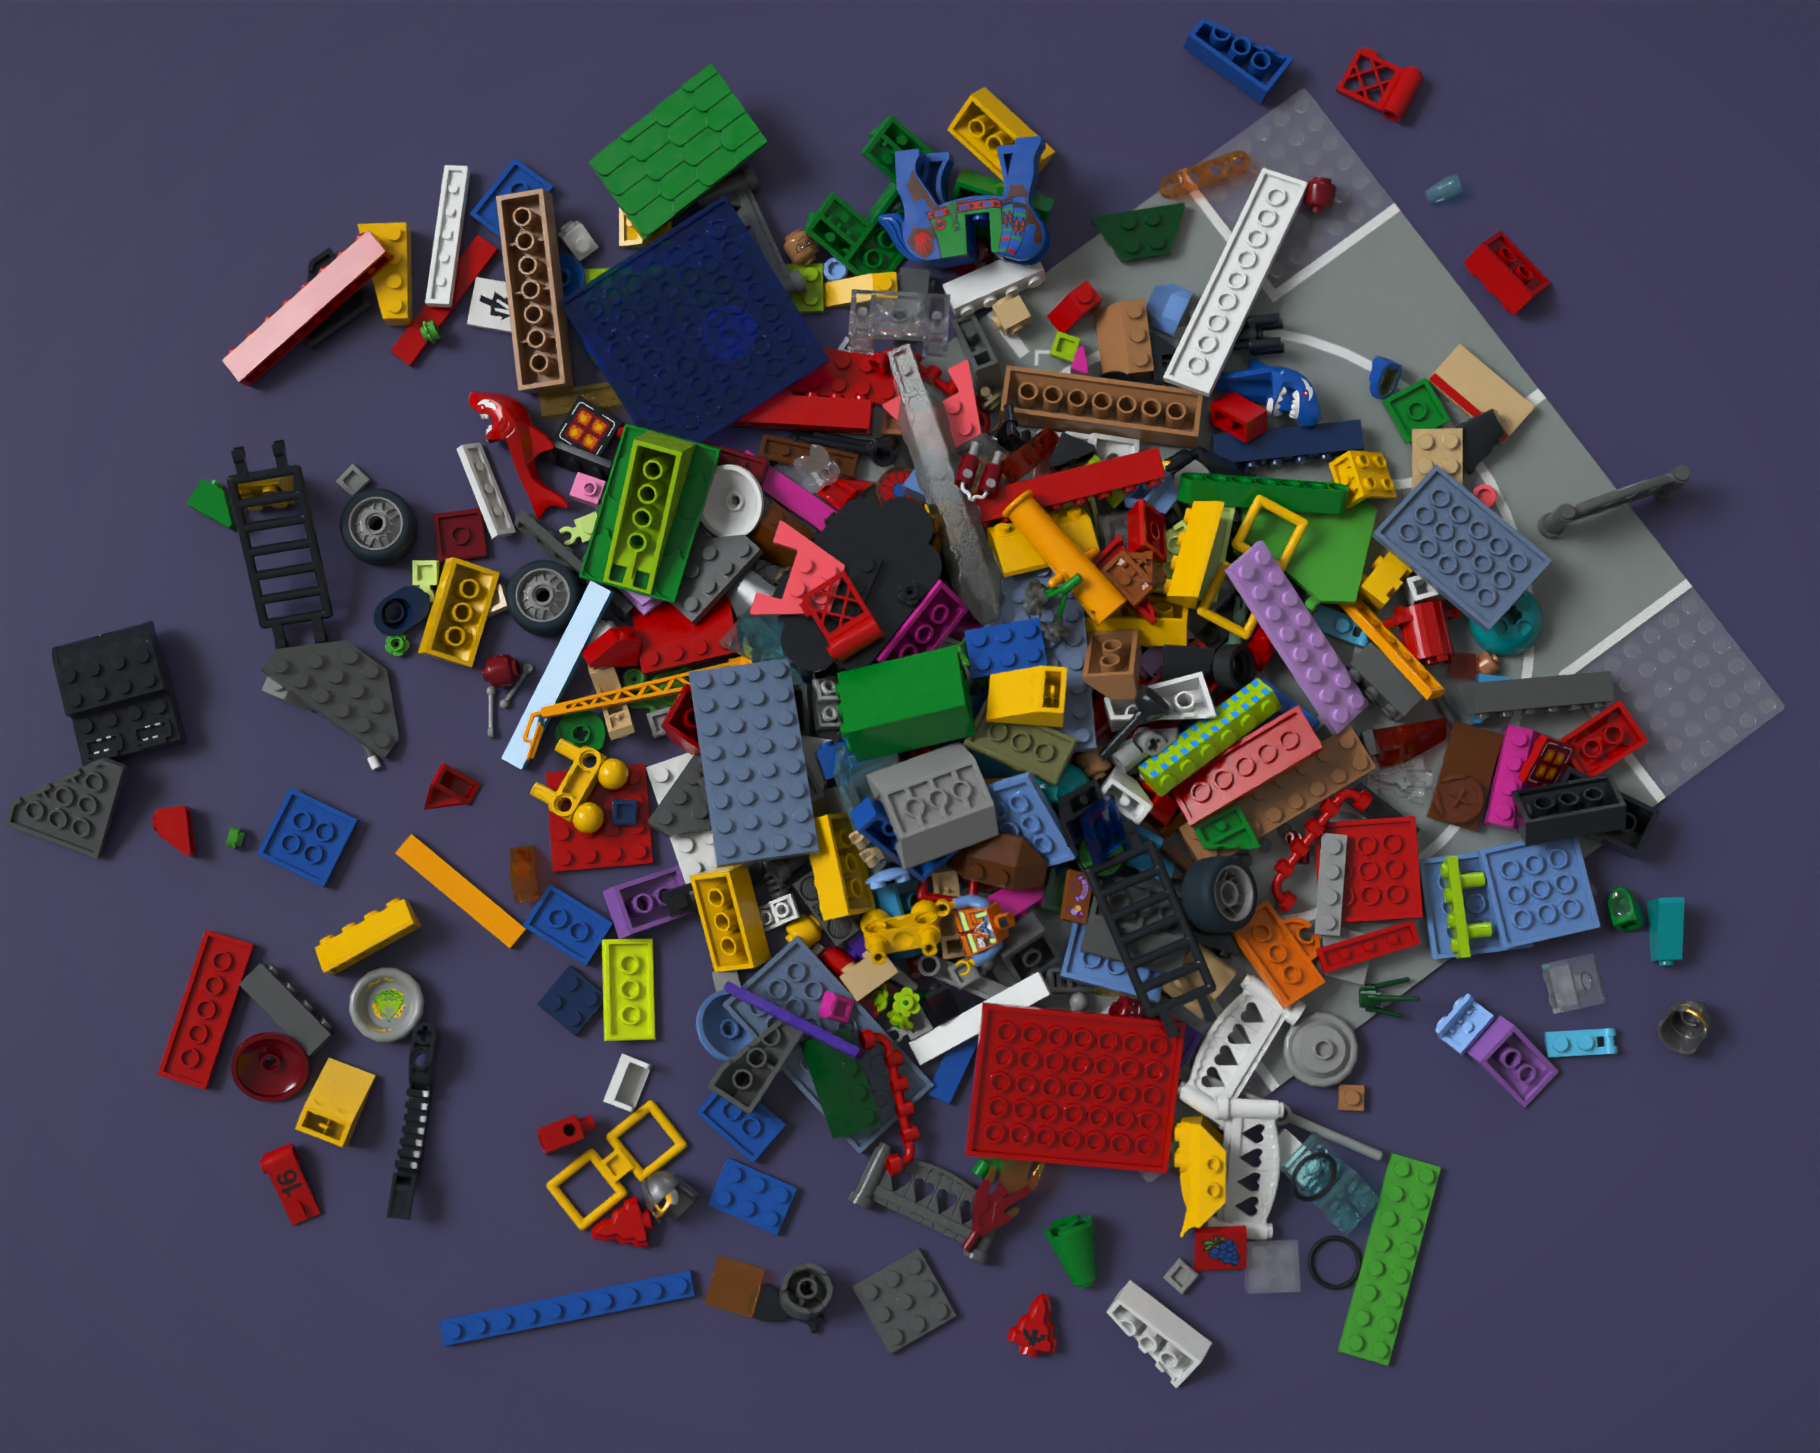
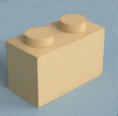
[840,951,899,1002]

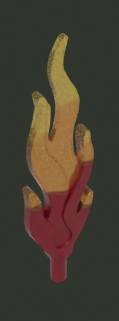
[961,1159,1045,1253]

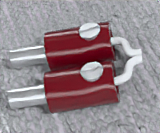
[954,441,1003,502]

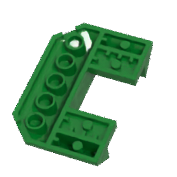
[804,115,949,276]

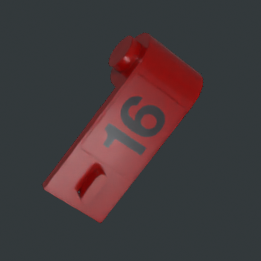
[260,1142,321,1225]

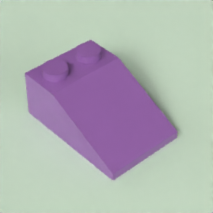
[603,865,696,939]
[1466,1015,1559,1108]

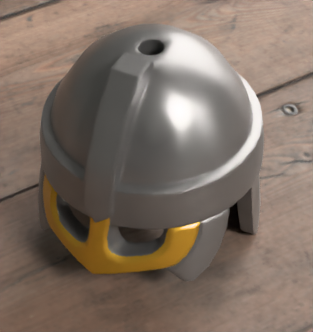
[1657,1000,1712,1055]
[641,1171,700,1224]

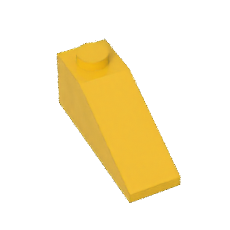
[823,272,898,308]

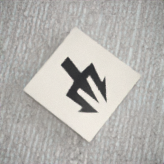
[467,277,512,334]

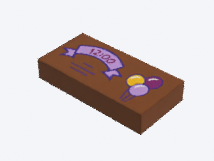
[1060,869,1092,925]

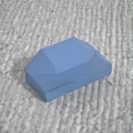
[1146,283,1193,338]
[1124,471,1178,514]

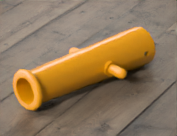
[1002,490,1128,626]

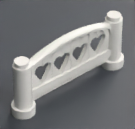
[1177,973,1306,1131]
[1204,1094,1284,1240]

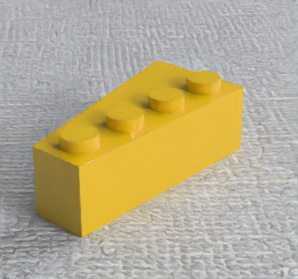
[357,222,412,326]
[1357,551,1412,613]

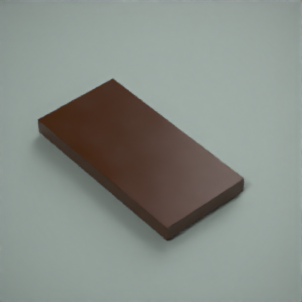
[1427,721,1504,832]

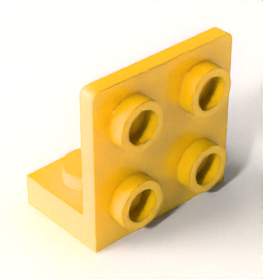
[1329,450,1396,509]

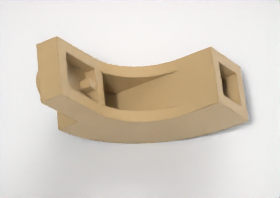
[587,664,635,740]
[932,866,965,959]

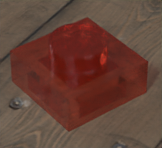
[1448,652,1477,680]

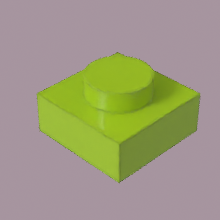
[1049,331,1081,364]

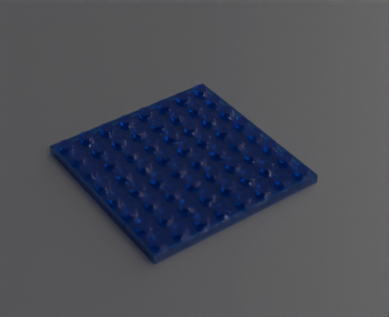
[559,195,830,443]

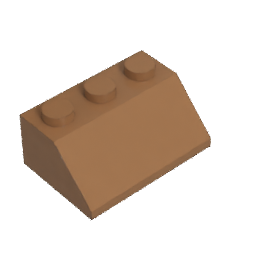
[1094,299,1154,380]
[1082,629,1142,700]

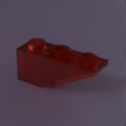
[1000,425,1059,484]
[1373,717,1447,768]

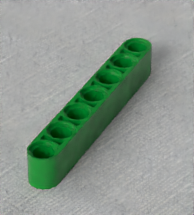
[1177,472,1349,514]

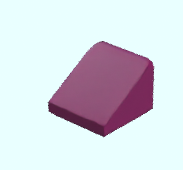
[1070,346,1089,376]
[818,991,855,1024]

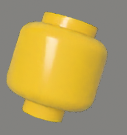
[785,914,823,948]

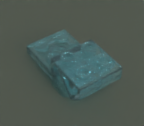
[1280,1131,1381,1236]

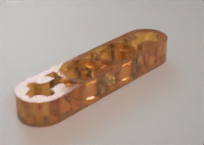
[1159,150,1250,199]

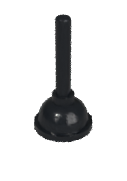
[1099,684,1171,760]

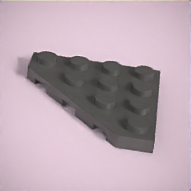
[670,534,764,625]
[647,753,712,838]
[4,757,127,859]

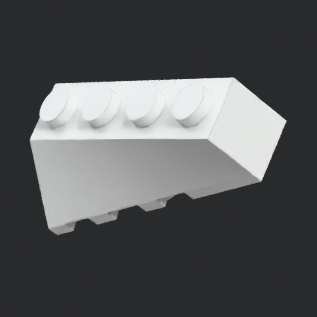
[1104,672,1216,732]
[1107,1280,1212,1388]

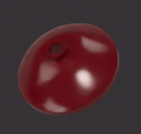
[231,1032,309,1102]

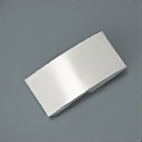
[812,676,841,730]
[758,893,801,932]

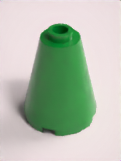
[1043,1214,1097,1288]

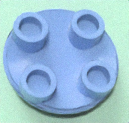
[864,867,911,890]

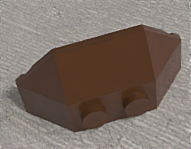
[947,830,1048,890]

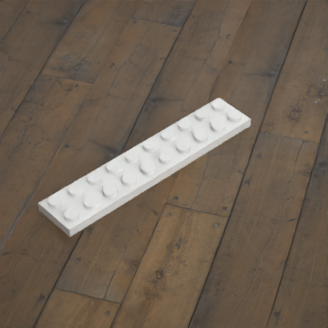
[1163,168,1308,398]

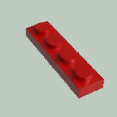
[1315,920,1421,973]

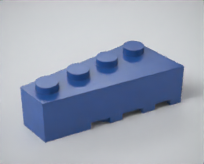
[1183,18,1294,104]
[850,797,959,882]

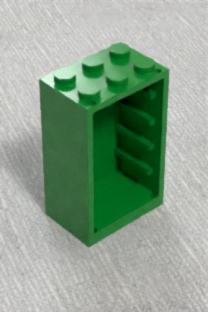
[835,645,976,762]

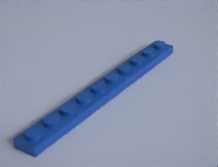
[439,1270,695,1346]

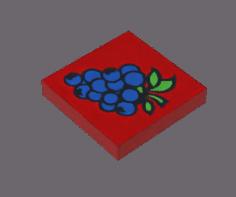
[1193,1226,1247,1271]

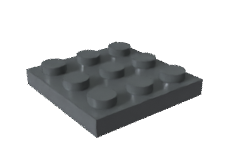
[852,1248,957,1354]

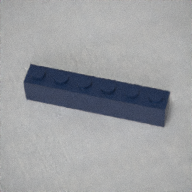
[1210,419,1364,469]

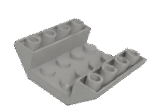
[866,741,999,870]

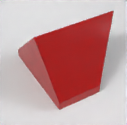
[815,474,876,512]
[424,762,481,810]

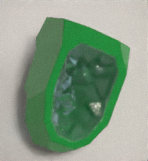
[1608,886,1643,932]

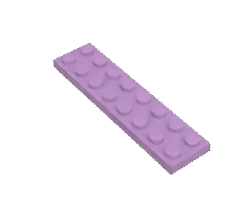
[1224,540,1369,735]

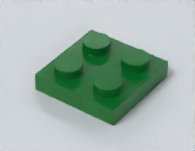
[1382,378,1450,445]

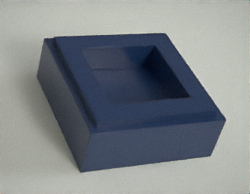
[611,799,638,826]

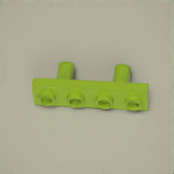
[1440,856,1492,959]

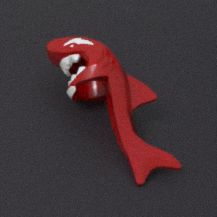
[468,391,569,518]

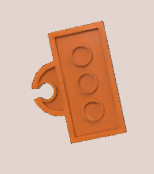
[1229,900,1326,1010]

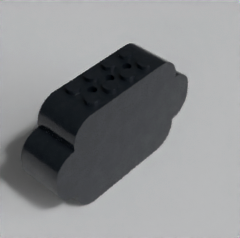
[773,497,942,680]

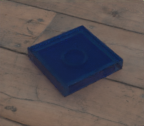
[1080,795,1126,864]

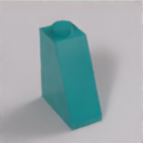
[1647,897,1684,966]

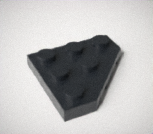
[305,247,373,349]

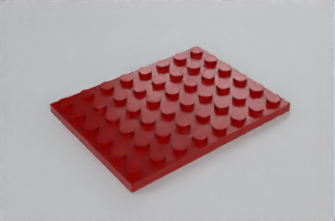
[965,1002,1186,1173]

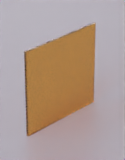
[705,1256,765,1318]

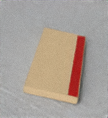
[1428,343,1535,445]

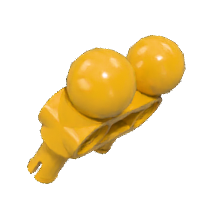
[530,738,629,834]
[860,900,942,965]

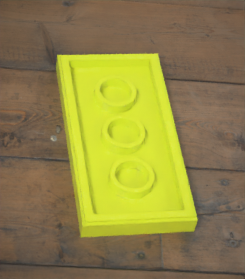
[602,939,656,1041]

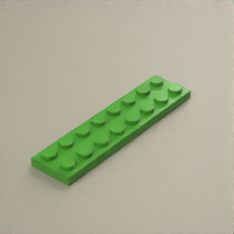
[1337,1153,1441,1366]

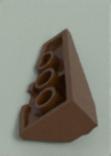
[748,502,814,568]

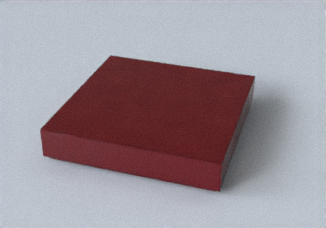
[433,508,489,564]

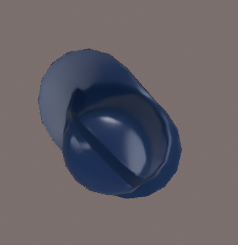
[373,586,430,636]

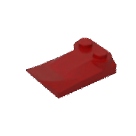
[1560,700,1649,777]

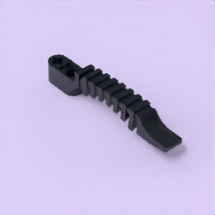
[387,1022,439,1221]

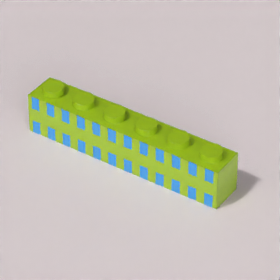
[1137,678,1282,797]

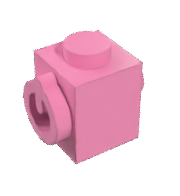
[569,472,607,507]

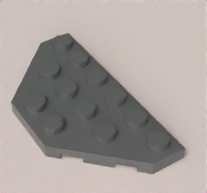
[260,640,399,759]

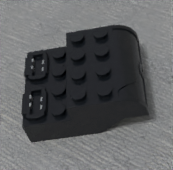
[52,621,187,766]

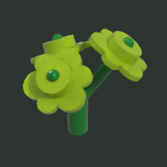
[873,983,926,1030]

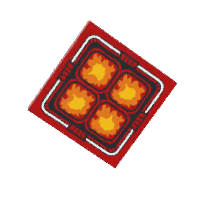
[1518,734,1576,786]

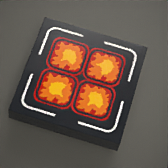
[553,395,621,456]

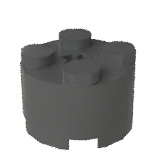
[779,1263,833,1320]

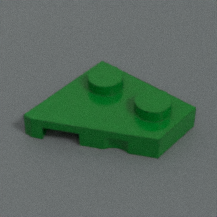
[1193,803,1261,849]

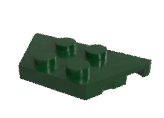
[1091,202,1185,263]

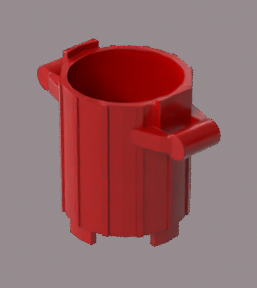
[1383,600,1460,668]

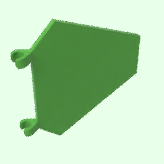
[1233,480,1377,614]

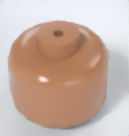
[1473,652,1500,675]

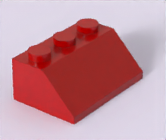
[1463,230,1551,315]

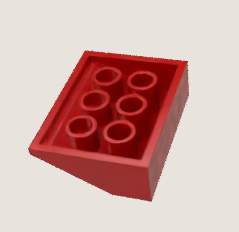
[631,594,742,676]

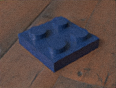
[537,965,603,1036]

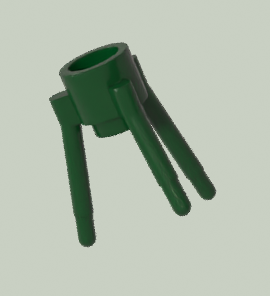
[1359,977,1420,1018]

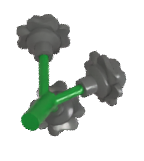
[1021,573,1084,642]

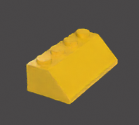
[947,87,1055,182]
[1163,501,1225,609]
[987,506,1100,577]
[418,557,500,668]
[1086,594,1189,647]
[809,812,876,921]
[690,864,771,972]
[315,897,422,975]

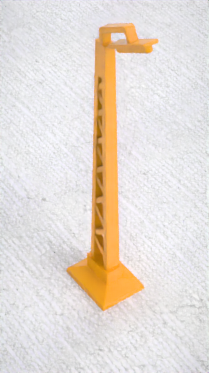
[523,641,752,761]

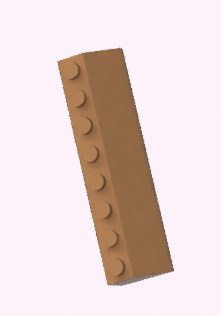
[999,365,1203,448]

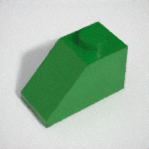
[187,479,237,532]

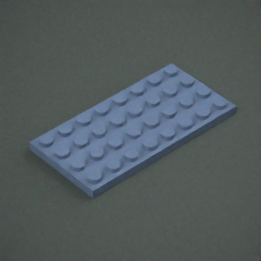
[979,564,1097,753]
[689,658,819,868]
[722,936,934,1154]

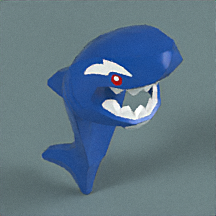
[1214,358,1321,426]

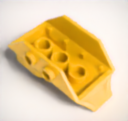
[1175,1116,1226,1237]

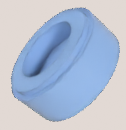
[823,258,848,282]

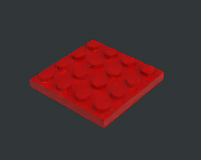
[546,764,654,872]
[1315,816,1423,923]

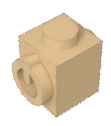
[991,295,1031,336]

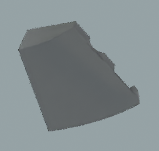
[725,566,777,617]

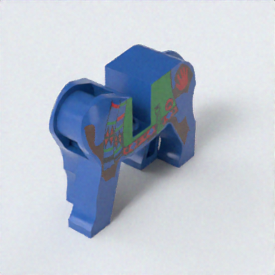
[878,136,1051,269]

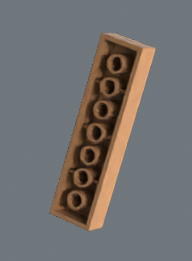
[496,188,574,395]
[1176,725,1377,862]

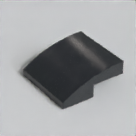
[1059,779,1107,847]

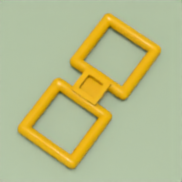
[1197,495,1309,640]
[546,1100,687,1231]

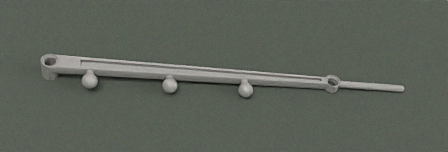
[918,954,1383,1161]

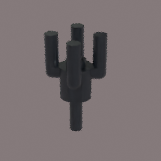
[1233,313,1285,356]

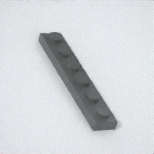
[514,510,633,622]

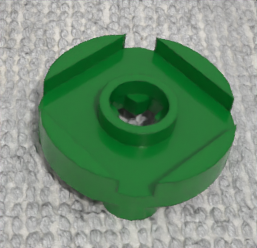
[555,711,606,759]

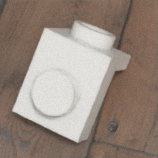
[558,221,599,262]

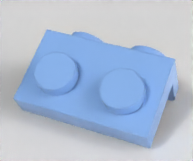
[1435,993,1495,1056]

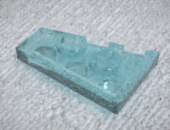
[718,607,794,674]

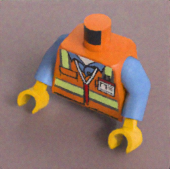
[936,894,1015,976]

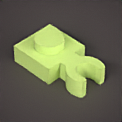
[559,511,597,547]
[412,560,439,603]

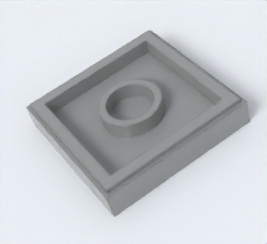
[1315,927,1370,986]

